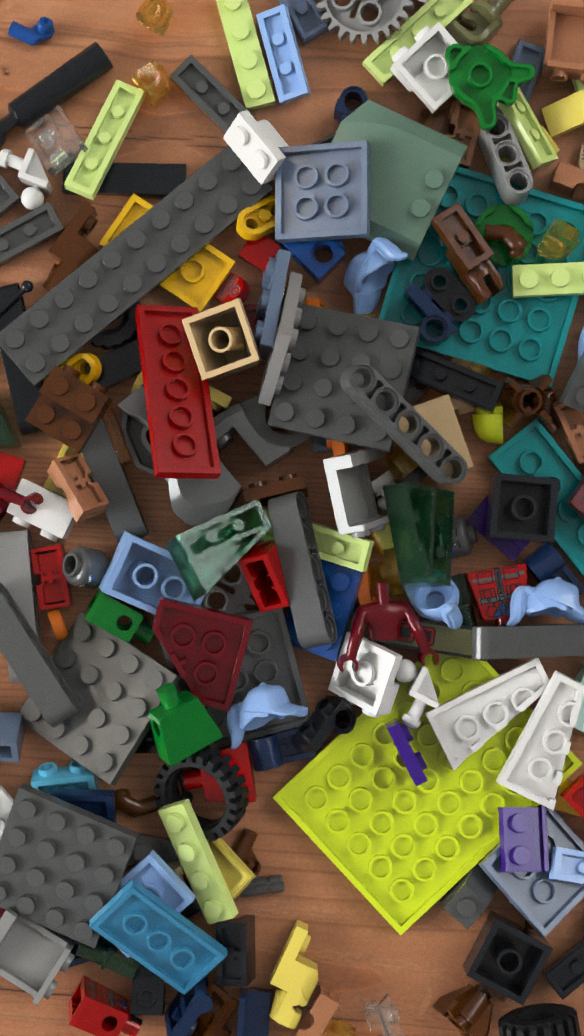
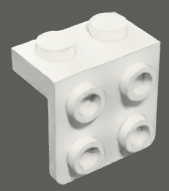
[223,110,289,185]

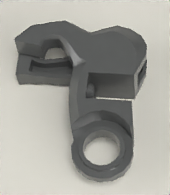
[117,384,311,529]

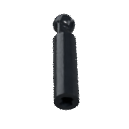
[0,42,113,148]

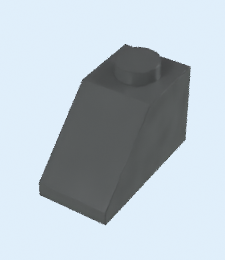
[440,857,498,929]

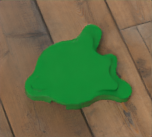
[444,44,536,131]

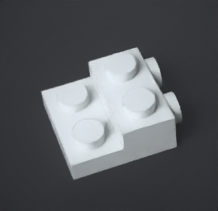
[390,22,458,113]
[328,632,403,718]

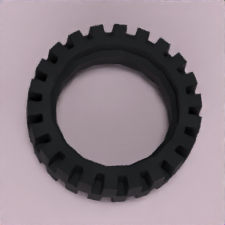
[154,746,249,842]

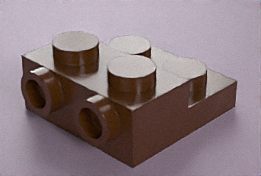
[25,364,113,453]

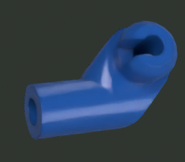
[8,17,55,46]

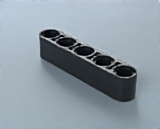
[0,282,44,436]

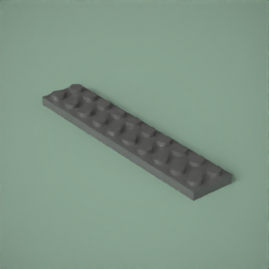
[0,145,273,387]

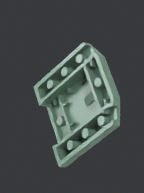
[331,100,468,262]

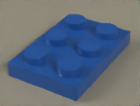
[285,559,364,661]

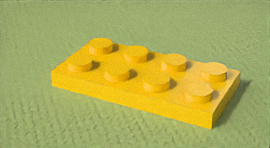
[99,193,236,313]

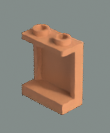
[541,0,584,84]

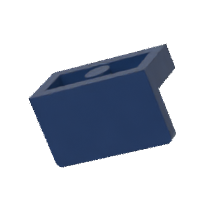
[237,987,272,1036]

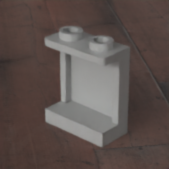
[323,448,395,538]
[0,908,75,1005]

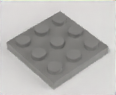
[258,271,306,406]

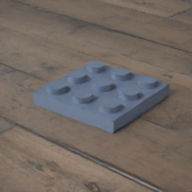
[275,140,370,243]
[252,249,291,360]
[478,804,584,937]

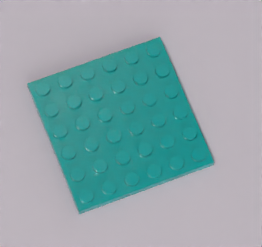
[378,166,584,388]

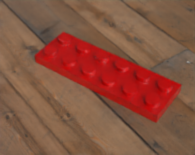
[135,304,221,479]

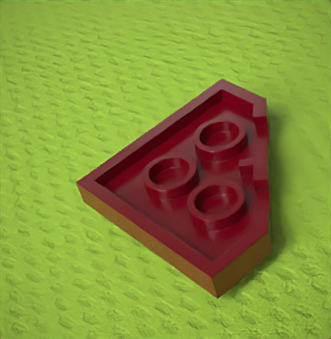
[152,596,253,711]

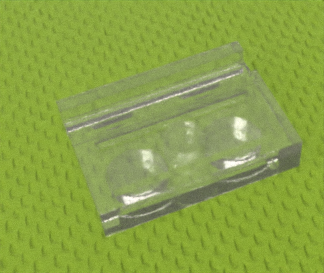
[24,105,88,177]

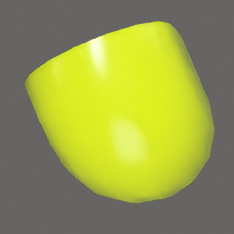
[472,406,503,444]

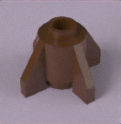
[500,374,553,427]
[433,984,493,1036]

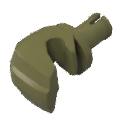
[446,0,514,46]

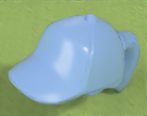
[343,237,408,316]
[402,561,463,630]
[506,577,584,626]
[227,682,308,750]

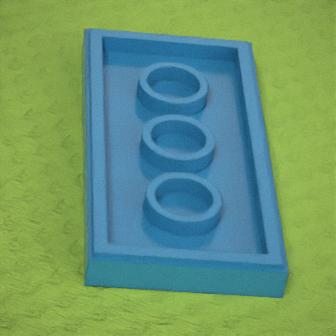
[89,879,228,995]

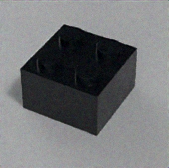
[485,473,559,543]
[463,910,553,1005]

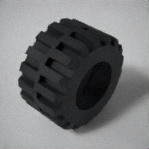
[498,1003,581,1036]

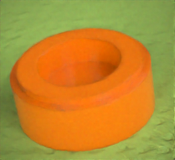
[47,608,69,641]

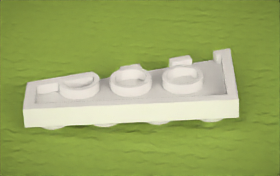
[424,658,550,770]
[496,670,584,811]

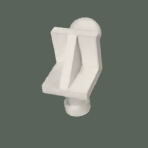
[0,148,53,210]
[396,659,440,729]

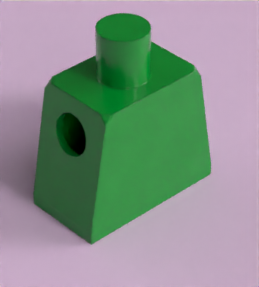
[84,588,155,644]
[148,683,223,767]

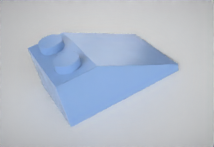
[99,531,215,615]

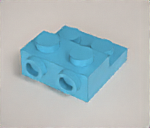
[31,760,100,794]

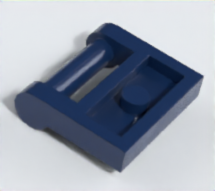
[164,975,213,1036]

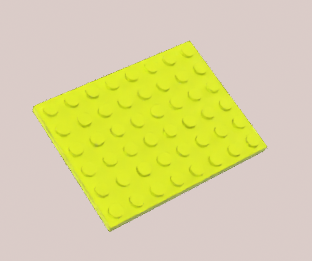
[272,654,583,936]

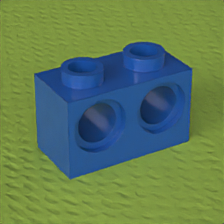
[276,239,346,285]

